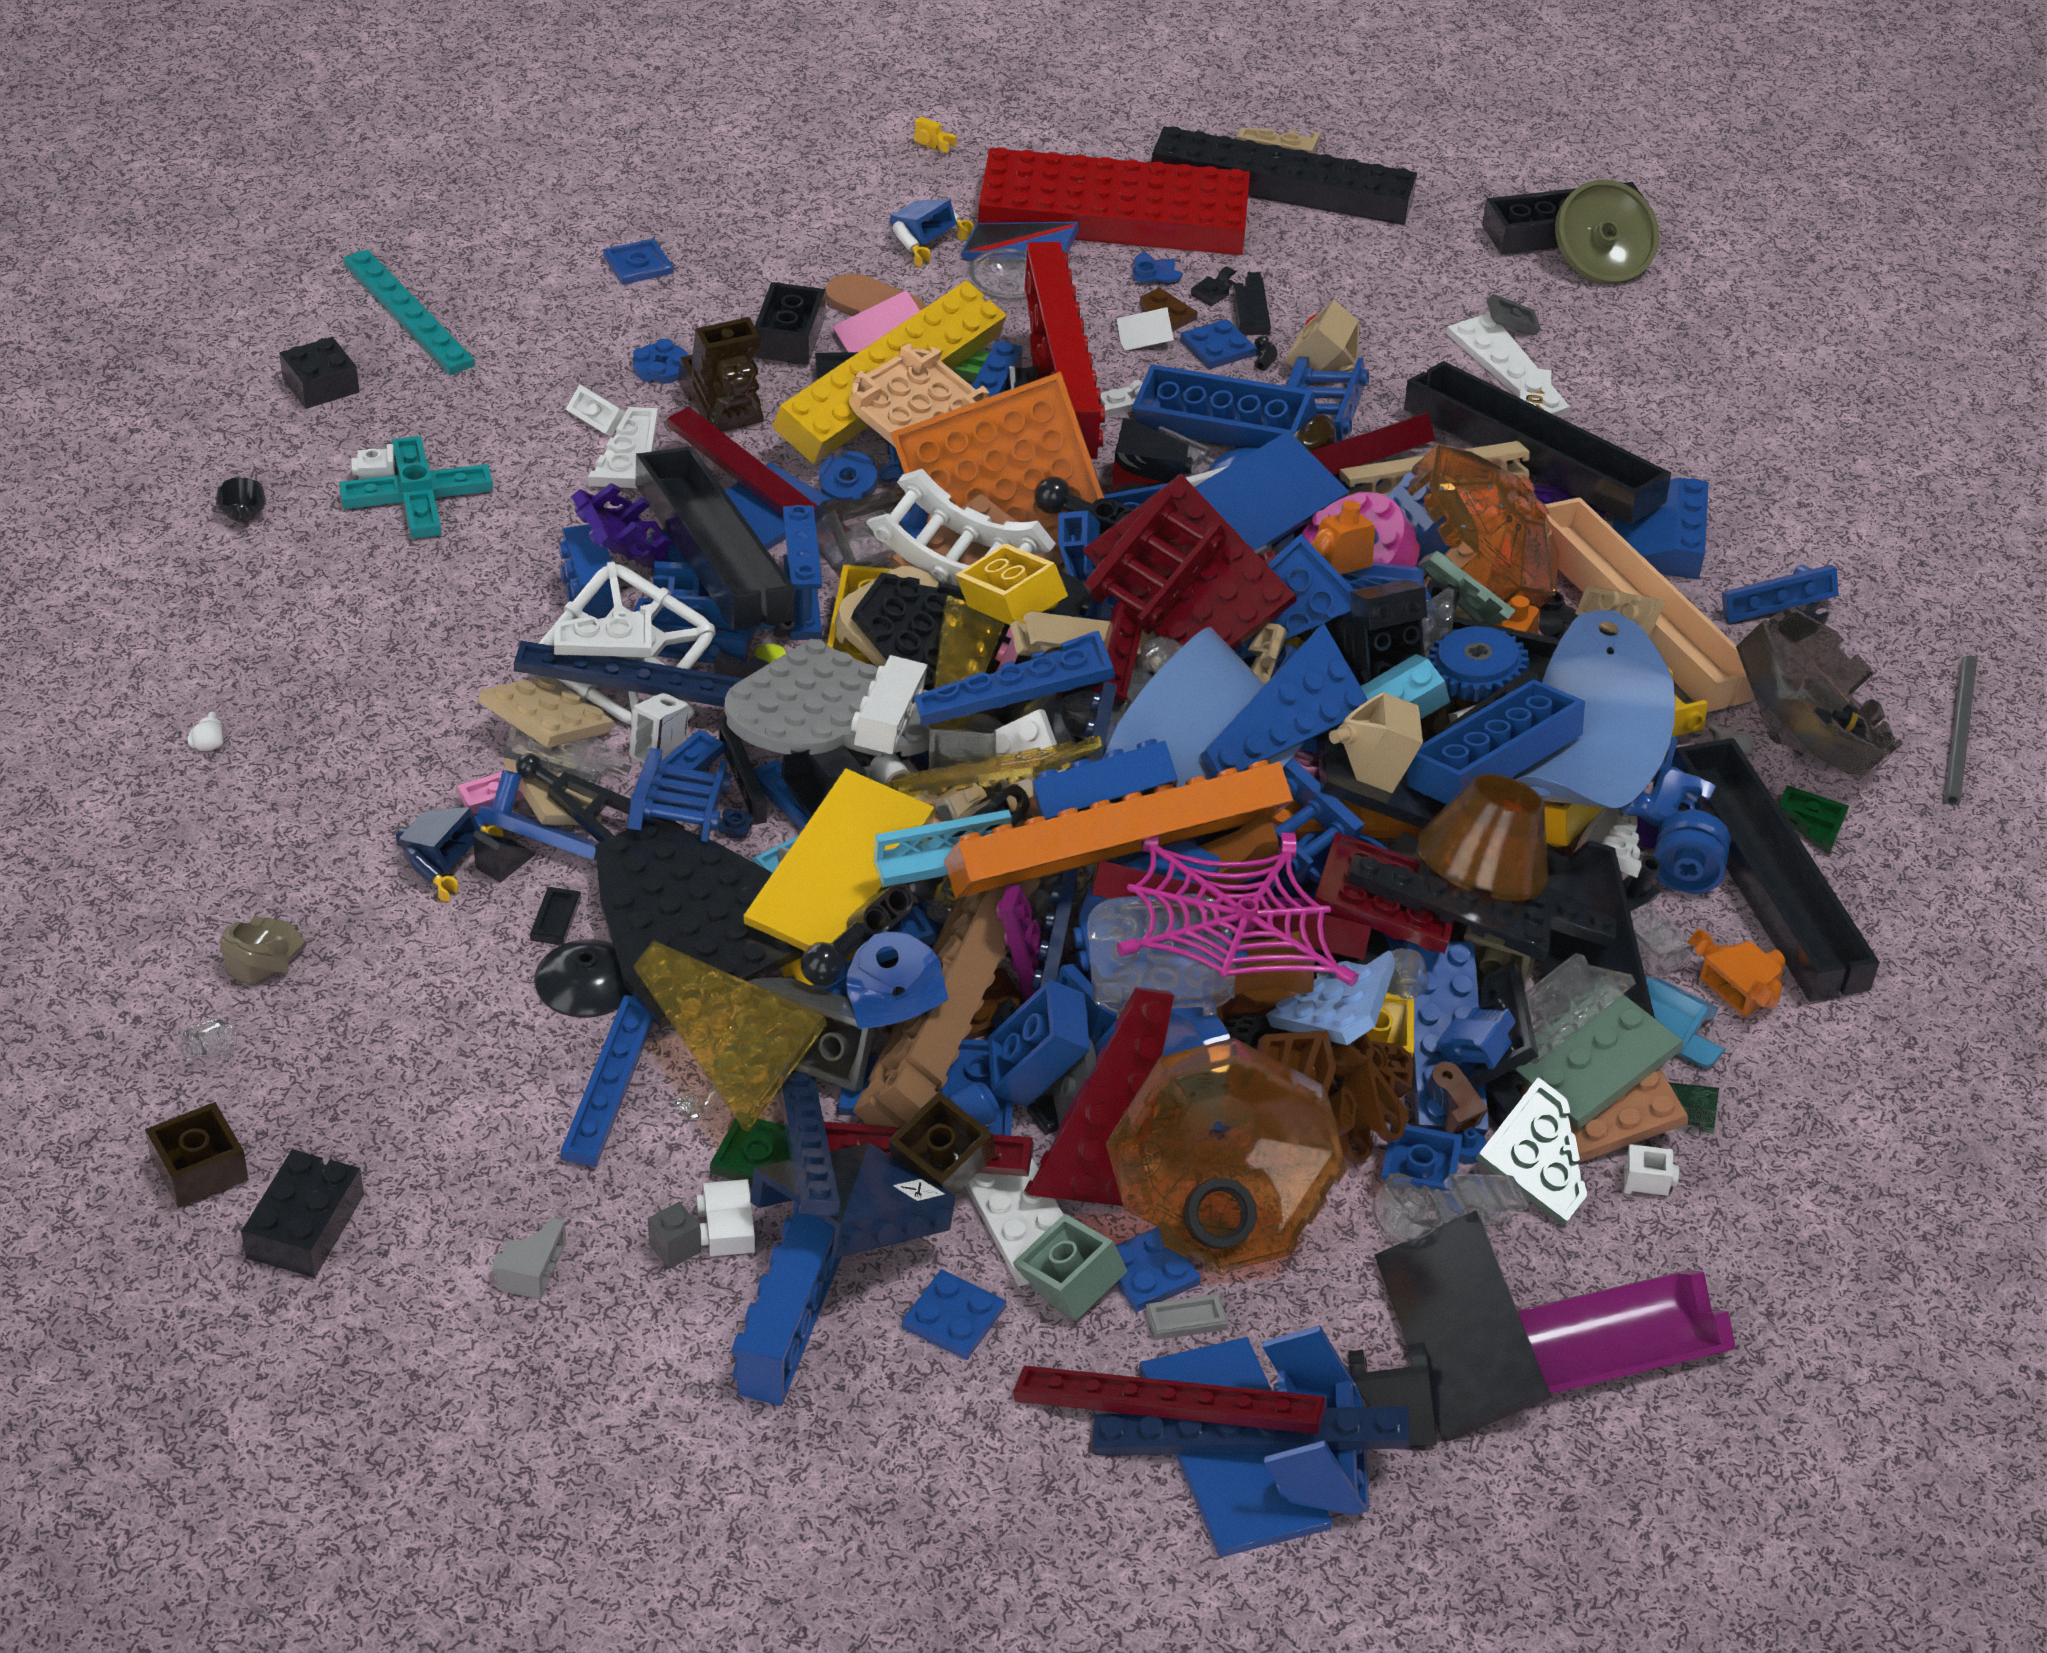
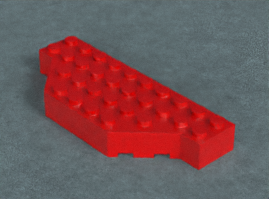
[1024,241,1105,459]

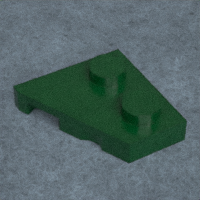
[1778,785,1849,853]

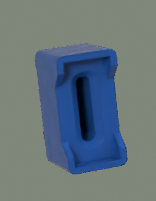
[1436,1007,1516,1069]

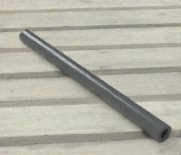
[1944,656,1977,805]

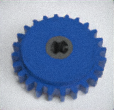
[1427,626,1529,701]

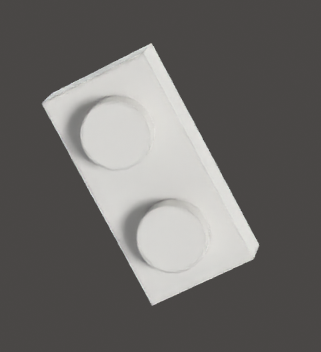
[566,384,625,436]

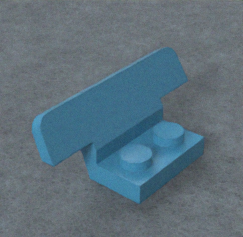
[1646,977,1726,1068]

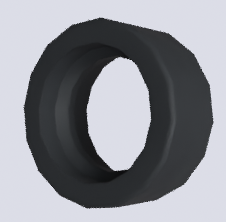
[1183,1177,1257,1250]

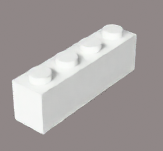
[851,655,928,754]

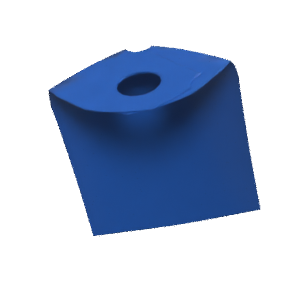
[846,931,949,1029]

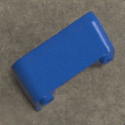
[1262,1325,1369,1516]

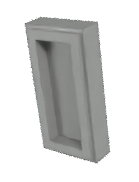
[1145,1294,1228,1340]

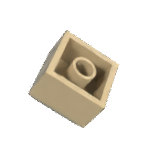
[1284,299,1359,387]
[1329,692,1423,793]

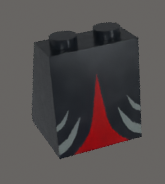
[1112,418,1193,493]

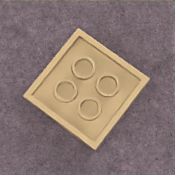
[478,676,614,748]

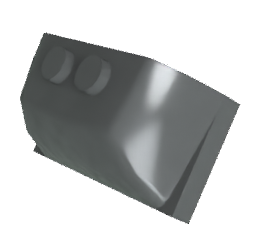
[736,977,880,1092]

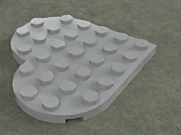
[723,638,945,757]

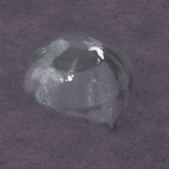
[1134,636,1183,673]

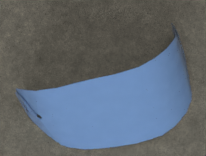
[1491,610,1675,808]
[1103,627,1303,788]

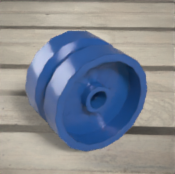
[1653,810,1731,894]

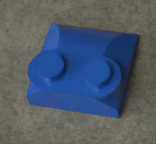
[1380,1124,1463,1194]

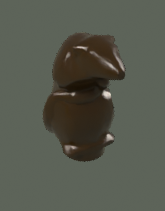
[1293,414,1336,451]

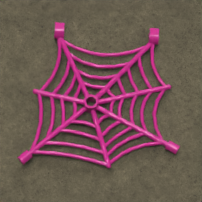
[1116,832,1359,987]

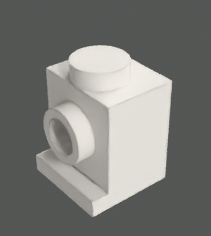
[351,444,395,479]
[1624,1144,1679,1196]

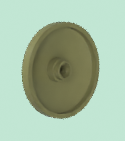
[1555,180,1659,284]

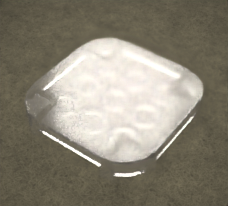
[1087,894,1237,1019]

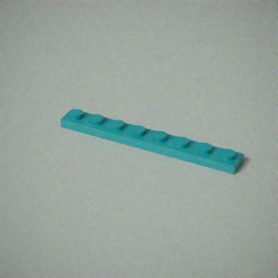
[343,249,475,375]

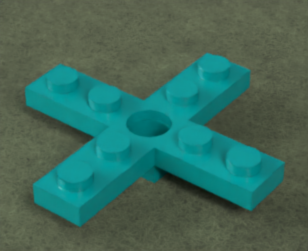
[339,436,493,539]

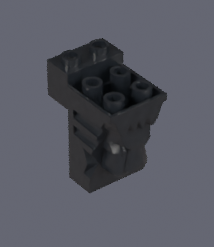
[1328,579,1428,684]

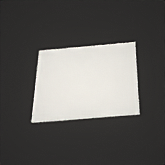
[1116,307,1174,351]

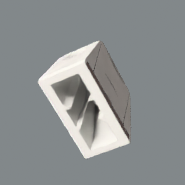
[629,693,694,763]

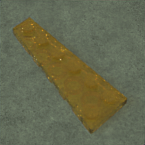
[928,595,1004,740]

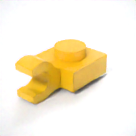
[914,116,957,153]

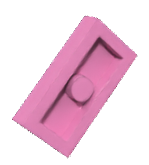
[457,772,525,815]

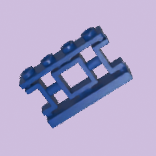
[651,561,775,630]

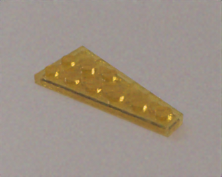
[885,735,1103,797]

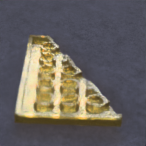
[633,940,827,1131]

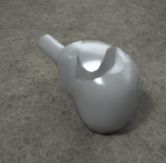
[1708,723,1754,756]

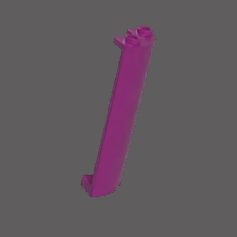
[1518,1270,1736,1394]

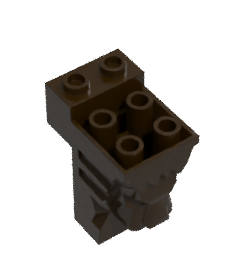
[678,317,764,431]

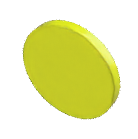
[755,644,786,663]

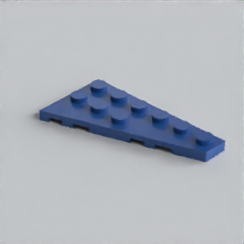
[1161,534,1355,666]
[1200,623,1368,778]

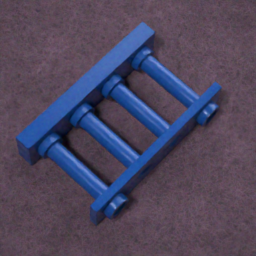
[1286,357,1370,442]
[783,505,822,640]
[627,748,732,842]
[1273,758,1364,883]

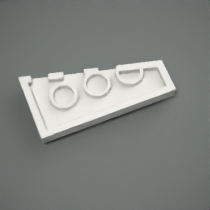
[588,407,658,488]

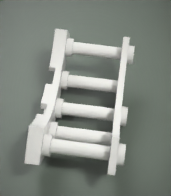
[866,469,1056,587]

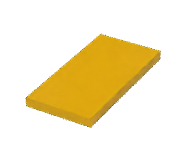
[744,768,935,951]

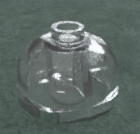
[1372,1173,1448,1244]

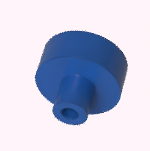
[1458,1128,1487,1164]

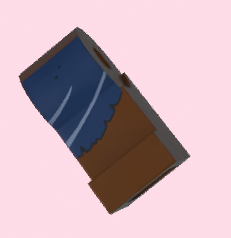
[1425,1062,1488,1134]

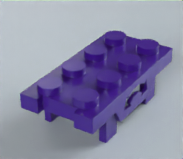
[571,483,673,569]

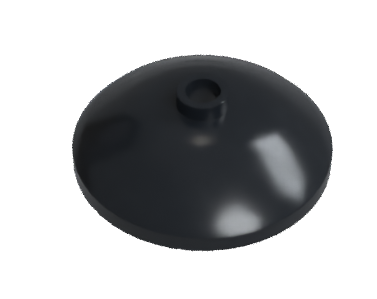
[535,939,633,1018]

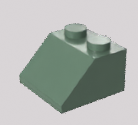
[1013,1214,1128,1321]

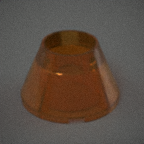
[1417,774,1548,901]

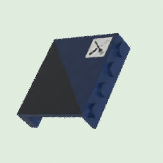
[750,1143,956,1259]

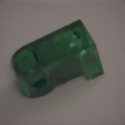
[1669,1082,1719,1134]

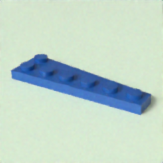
[914,630,1115,726]

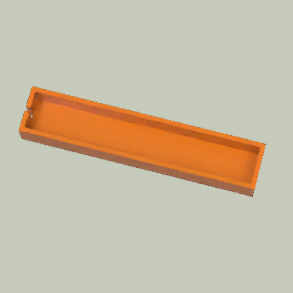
[943,760,1293,899]

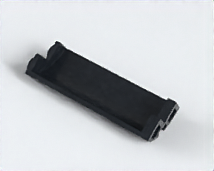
[1521,840,1655,1023]

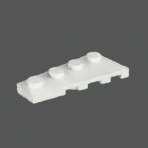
[1575,807,1641,878]

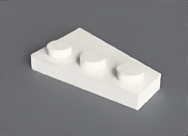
[554,604,652,657]

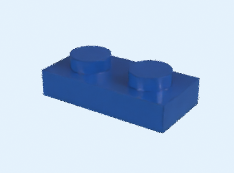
[662,729,725,771]

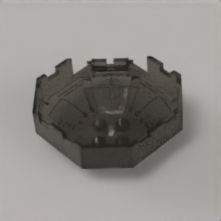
[1736,606,1903,780]

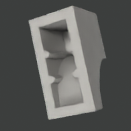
[492,1217,566,1300]

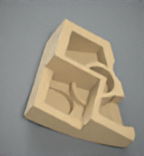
[1248,623,1287,684]

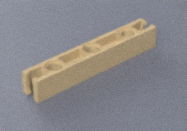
[1340,441,1529,496]
[1010,611,1172,671]

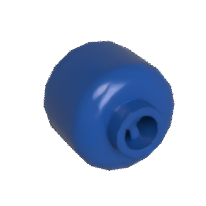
[947,1082,1000,1128]

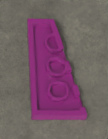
[997,885,1047,1001]

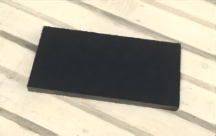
[1316,729,1507,858]
[1374,1210,1552,1441]

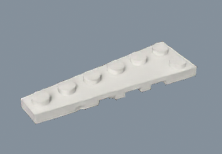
[1446,313,1570,417]

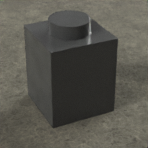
[648,1201,701,1269]

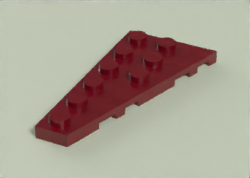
[1024,987,1175,1207]

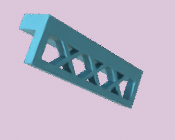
[873,809,1012,887]

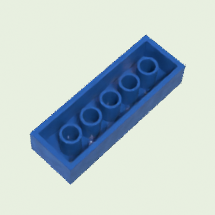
[1132,364,1317,448]
[1407,679,1585,810]
[732,1201,842,1406]

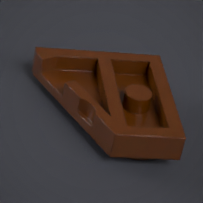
[1139,287,1198,332]

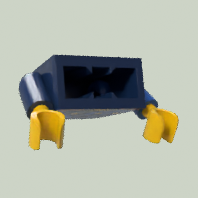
[396,807,504,902]

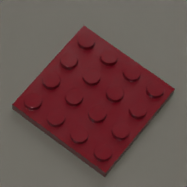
[1314,832,1454,954]

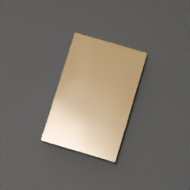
[504,754,603,825]

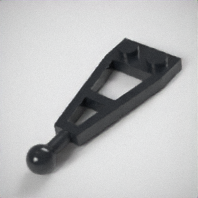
[516,753,685,843]

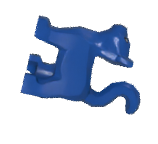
[1618,763,1716,827]

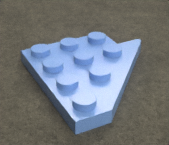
[1266,951,1396,1045]

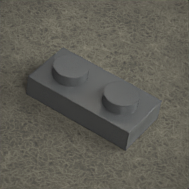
[1487,294,1541,335]

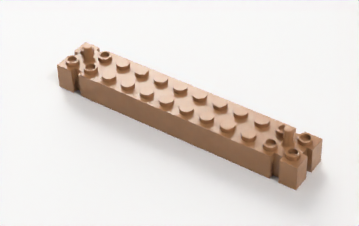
[852,796,1053,1127]

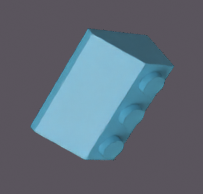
[1361,654,1450,719]

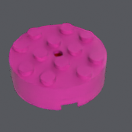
[1302,492,1420,567]

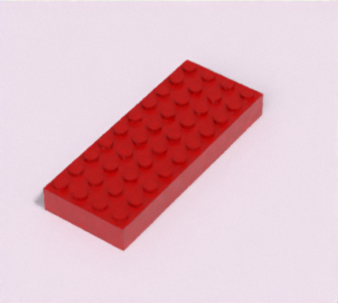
[978,147,1250,255]

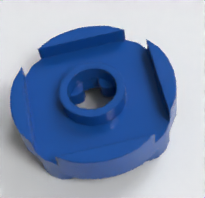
[633,339,688,383]
[818,451,878,506]

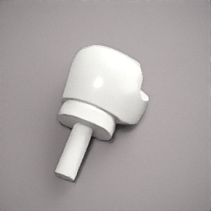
[188,712,223,751]

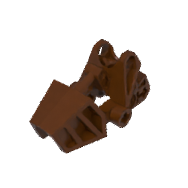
[1228,1030,1413,1163]

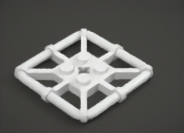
[539,561,716,725]

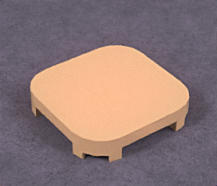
[849,343,990,447]

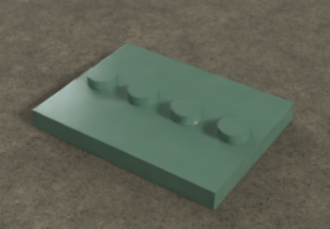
[1509,983,1683,1129]

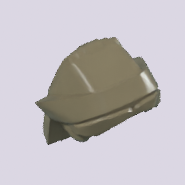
[220,916,307,984]

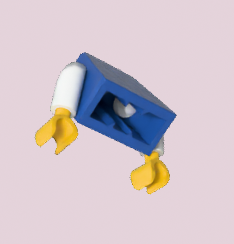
[890,199,974,267]

